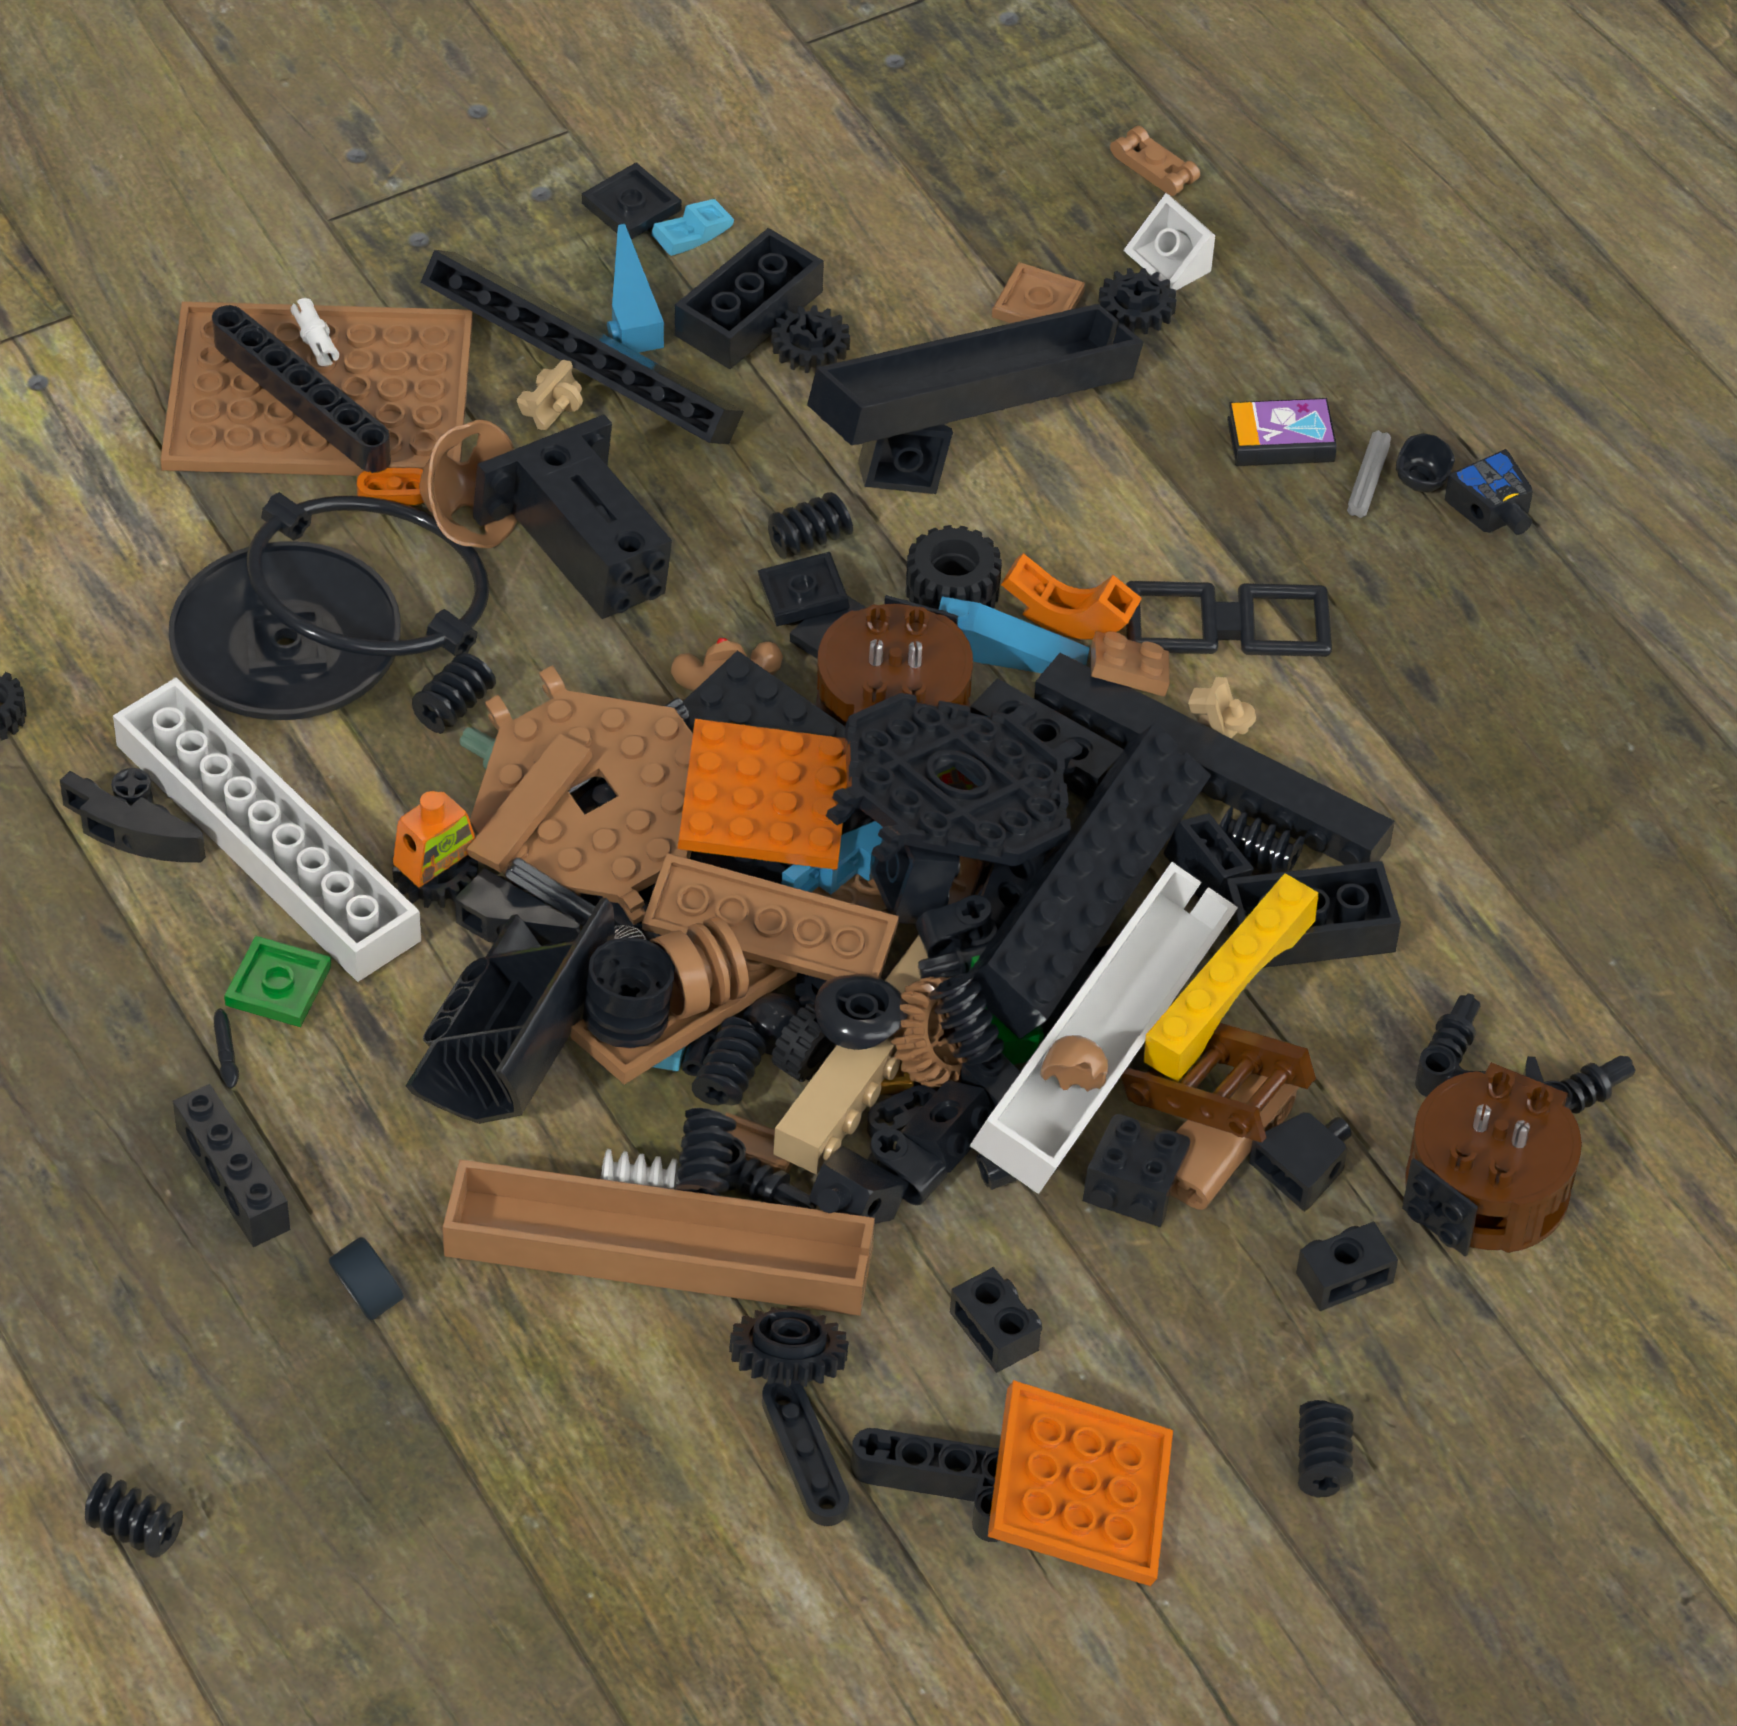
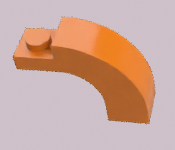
[1001,553,1142,639]

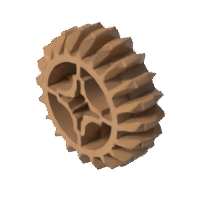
[890,977,967,1087]

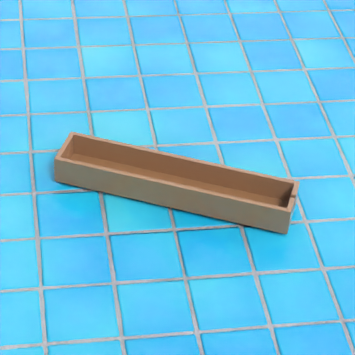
[443,1159,875,1316]

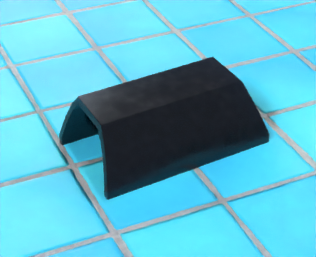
[405,898,615,1124]

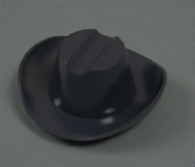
[815,974,908,1050]

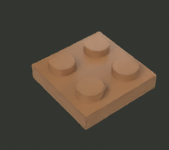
[1091,631,1170,697]

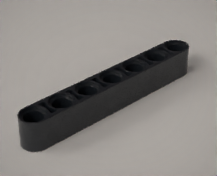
[212,305,391,473]

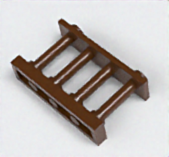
[1121,1023,1316,1143]

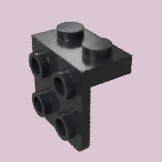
[1082,1114,1191,1227]

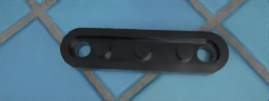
[762,1382,849,1526]

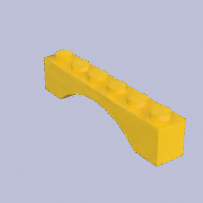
[1144,873,1318,1083]

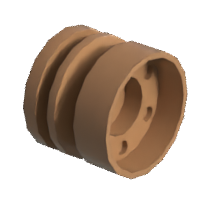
[650,916,749,1019]

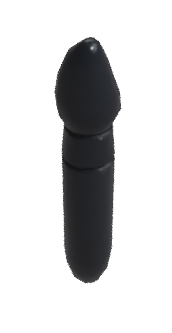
[213,1008,239,1089]

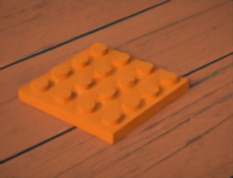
[678,719,847,870]
[987,1380,1173,1586]

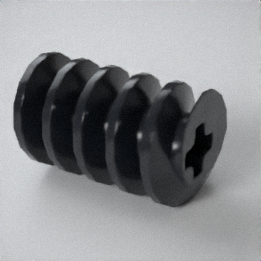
[768,492,853,559]
[412,653,496,734]
[1219,807,1305,874]
[928,972,1005,1065]
[692,1016,767,1106]
[675,1108,737,1195]
[1298,1400,1354,1498]
[85,1472,183,1558]

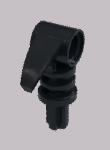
[1415,993,1486,1097]
[1523,1055,1636,1114]
[716,1137,817,1209]

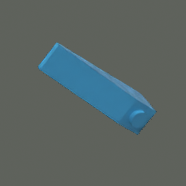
[607,224,664,353]
[938,597,1090,673]

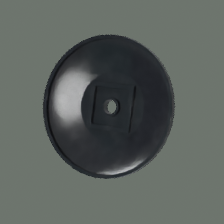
[169,541,401,720]

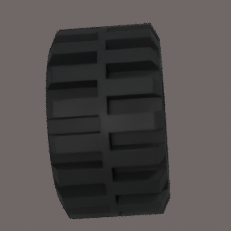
[905,525,1002,610]

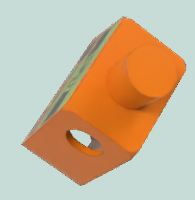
[393,791,475,887]

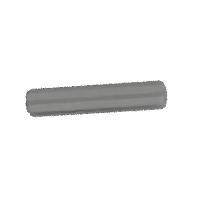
[1347,430,1391,518]

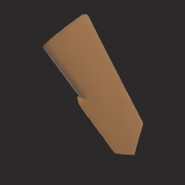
[1170,1074,1299,1210]

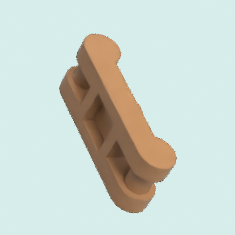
[1110,126,1200,196]

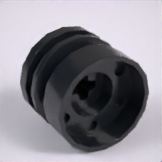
[583,937,675,1048]

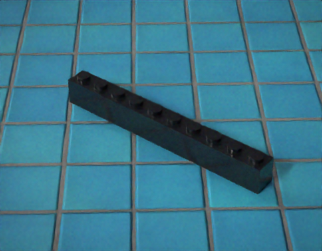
[420,250,744,444]
[1034,653,1395,865]

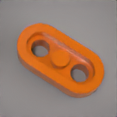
[357,468,424,505]

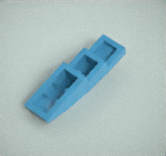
[782,821,883,894]

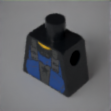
[1444,449,1533,535]

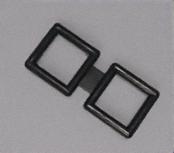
[1126,581,1332,657]

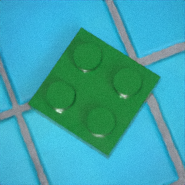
[224,936,331,1027]

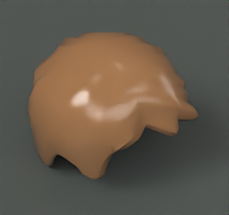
[1040,1035,1108,1092]

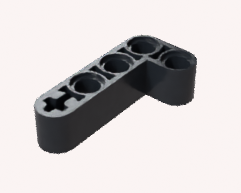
[851,1428,1000,1542]

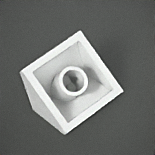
[1123,193,1215,290]

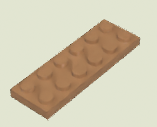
[642,853,899,981]

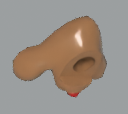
[671,638,783,691]

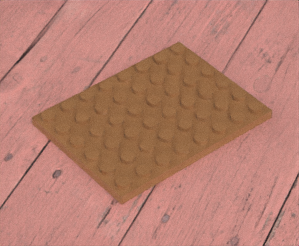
[160,302,473,476]

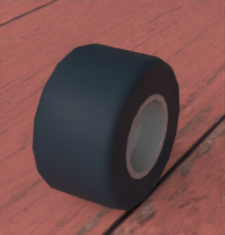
[329,1237,404,1320]

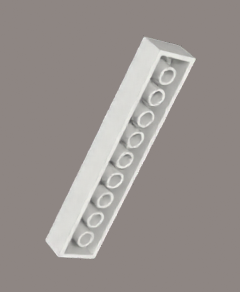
[113,677,421,982]

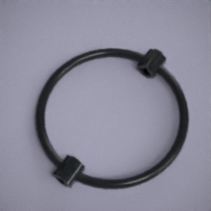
[246,492,489,656]

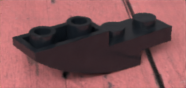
[60,771,206,863]

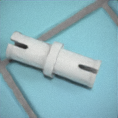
[291,298,339,366]

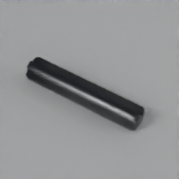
[505,857,596,927]

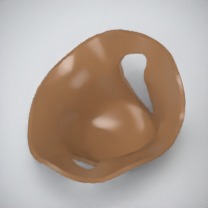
[419,420,517,548]

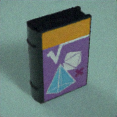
[1227,398,1337,466]

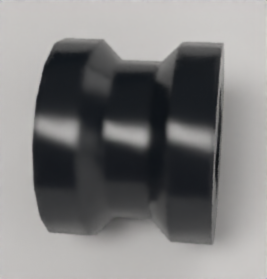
[111,768,154,806]

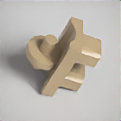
[517,360,583,430]
[1188,677,1256,739]

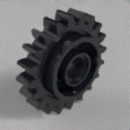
[729,1307,849,1387]

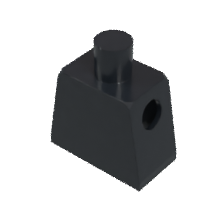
[1249,1112,1352,1212]
[809,1146,909,1224]

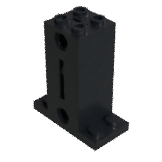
[473,414,672,619]

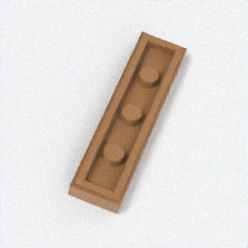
[467,733,593,872]

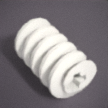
[601,1149,679,1190]

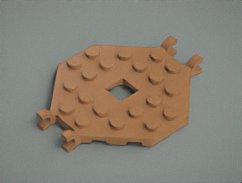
[470,665,693,925]

